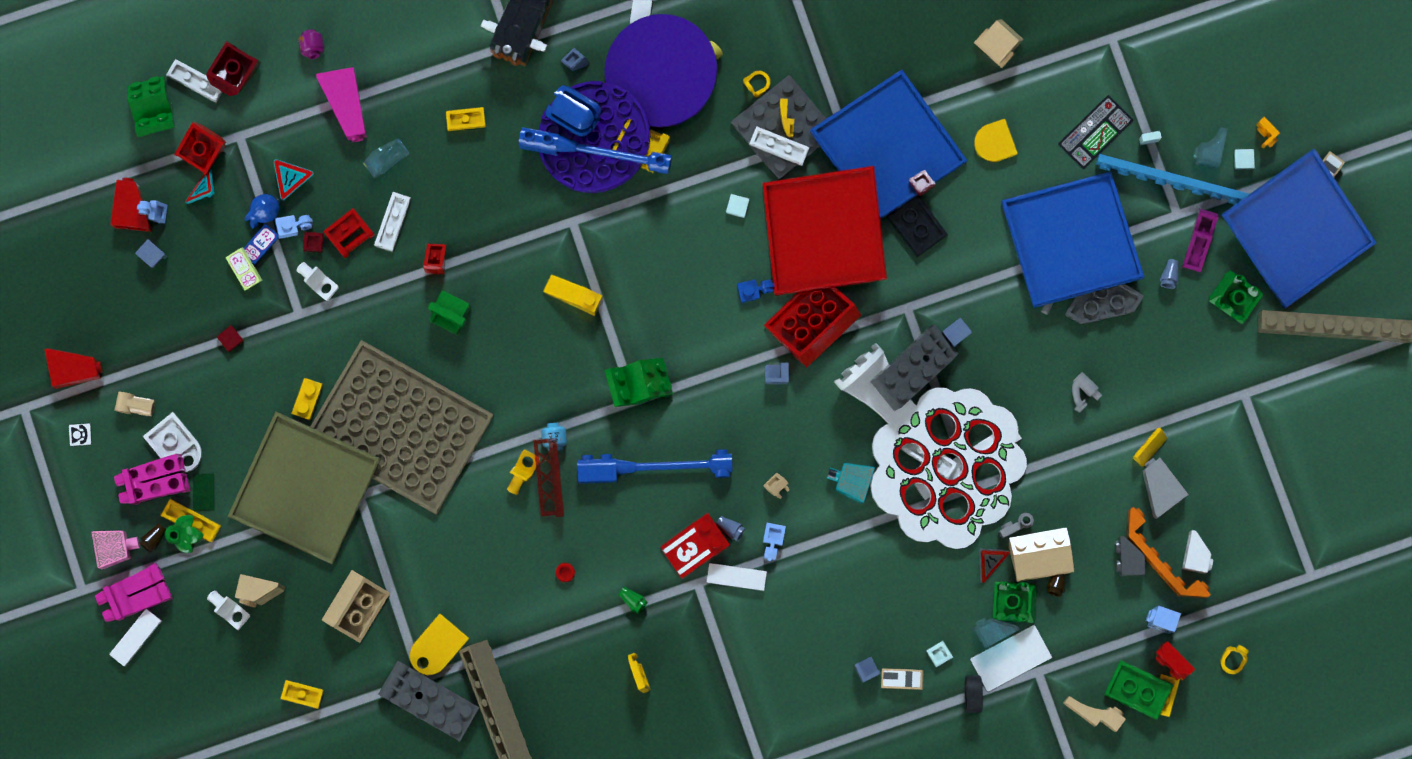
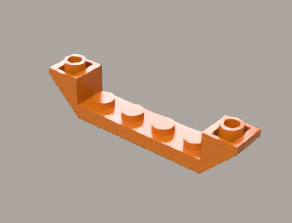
[1126,507,1211,598]

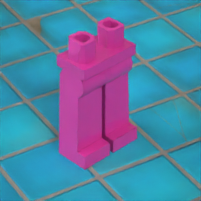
[114,454,191,505]
[95,563,173,622]

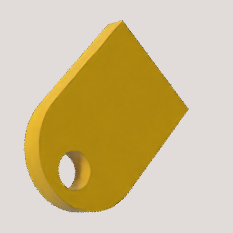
[410,614,469,675]

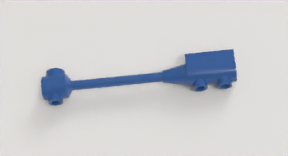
[519,127,672,174]
[577,450,732,484]

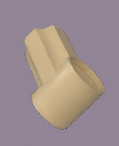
[114,392,155,417]

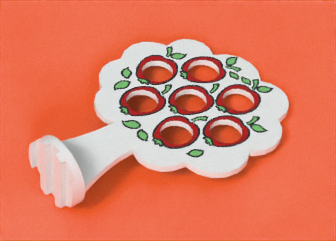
[834,343,1027,549]

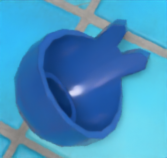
[245,194,280,229]

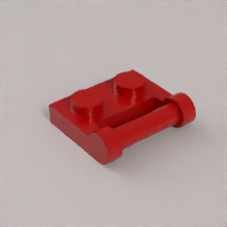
[323,208,375,258]

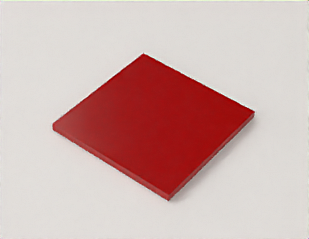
[762,166,887,296]

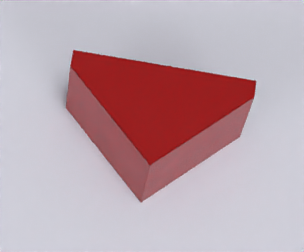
[423,244,446,274]

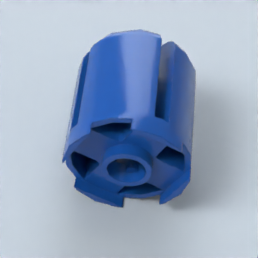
[546,85,601,137]

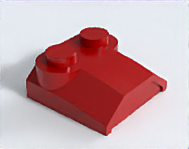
[174,122,226,175]
[1155,641,1195,680]

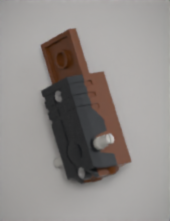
[481,0,554,67]

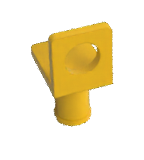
[507,450,540,495]

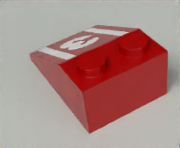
[660,513,730,579]

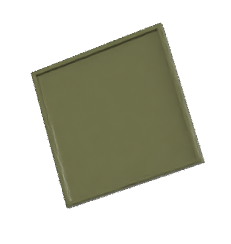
[227,411,381,564]

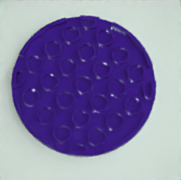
[605,14,718,128]
[539,81,651,193]

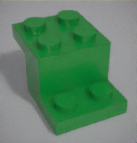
[127,76,175,137]
[604,358,673,407]

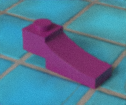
[1182,208,1218,272]

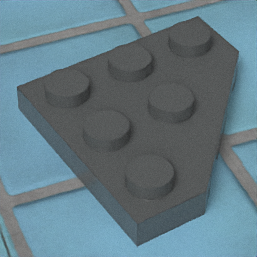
[1065,284,1144,325]

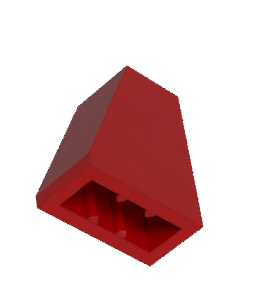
[110,178,152,232]
[44,349,103,389]

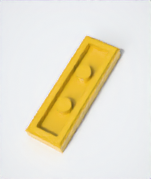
[161,499,221,543]

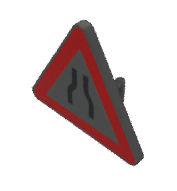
[979,548,1010,584]

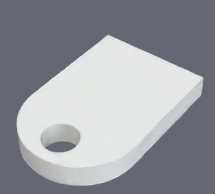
[143,412,202,473]

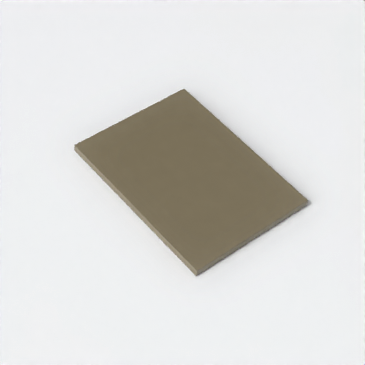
[310,340,494,515]

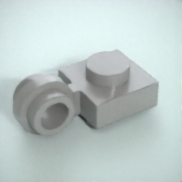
[998,513,1034,539]

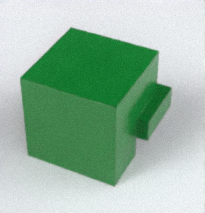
[428,290,471,335]

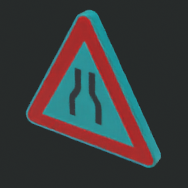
[274,159,314,200]
[185,169,215,204]

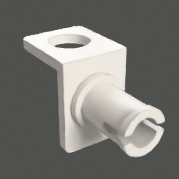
[297,262,339,301]
[207,590,250,630]

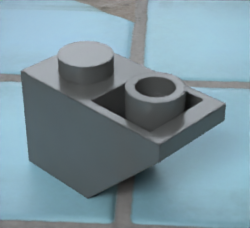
[1115,536,1145,576]

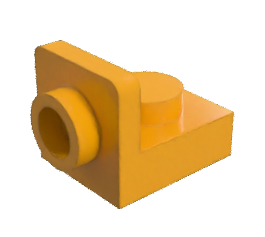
[1256,116,1280,149]

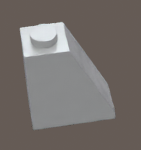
[1142,458,1189,519]

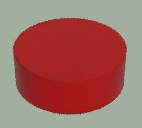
[556,563,575,582]

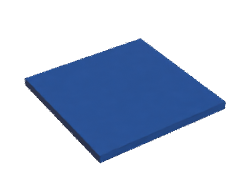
[810,70,968,219]
[1221,149,1376,309]
[1001,172,1144,308]

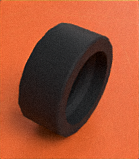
[964,675,983,713]

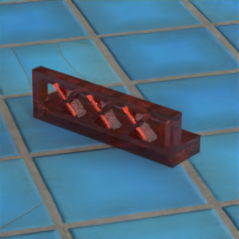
[533,438,564,517]

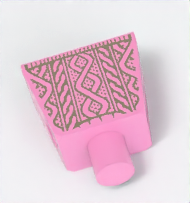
[92,531,140,569]

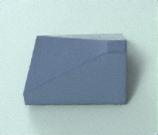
[561,48,590,71]

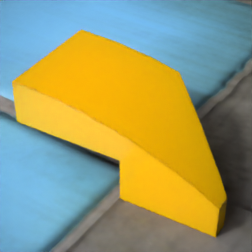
[780,99,794,138]

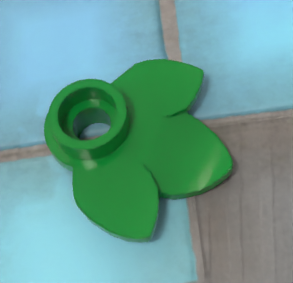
[165,515,204,553]

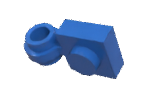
[737,279,775,303]

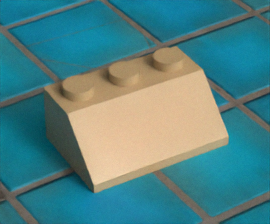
[1009,528,1074,582]
[322,570,390,643]
[235,574,286,608]

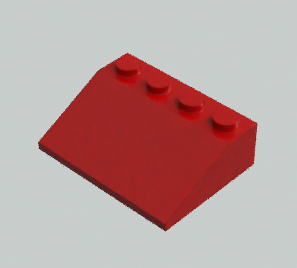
[764,287,862,368]

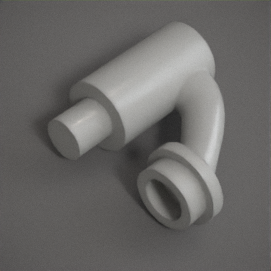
[1072,372,1102,412]

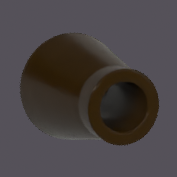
[139,523,166,553]
[1046,574,1066,597]

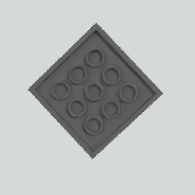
[731,75,826,180]

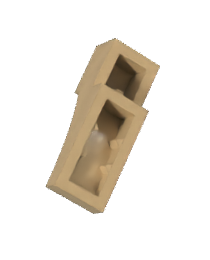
[1063,696,1126,732]

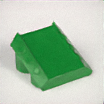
[1209,270,1263,324]
[993,582,1038,623]

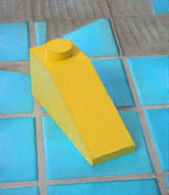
[543,275,603,316]

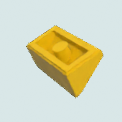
[1133,427,1167,467]

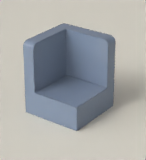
[135,239,167,268]
[942,318,972,348]
[765,363,789,384]
[854,657,881,683]

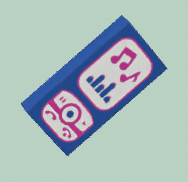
[244,224,279,265]

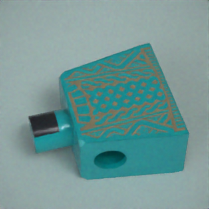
[827,463,875,504]

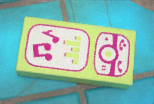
[226,248,262,290]

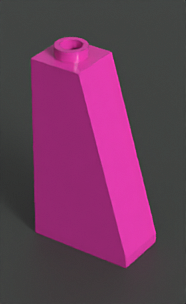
[316,67,367,142]

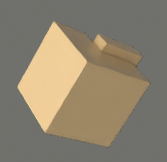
[974,19,1024,68]

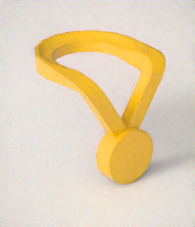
[743,71,770,98]
[1220,645,1249,674]

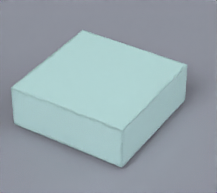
[1139,131,1162,145]
[1234,149,1255,170]
[726,194,749,218]
[926,641,953,667]

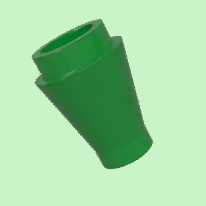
[618,586,648,614]

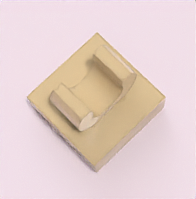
[763,473,789,499]

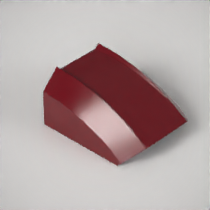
[206,41,261,96]

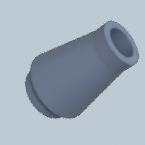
[1160,259,1179,289]
[716,516,746,541]

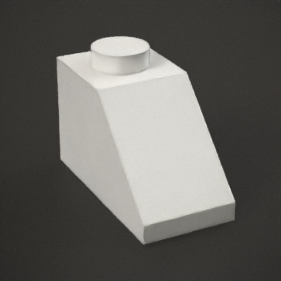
[1182,530,1213,574]

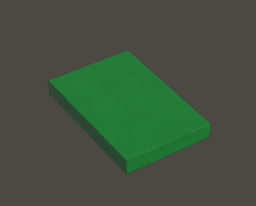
[1104,660,1174,720]

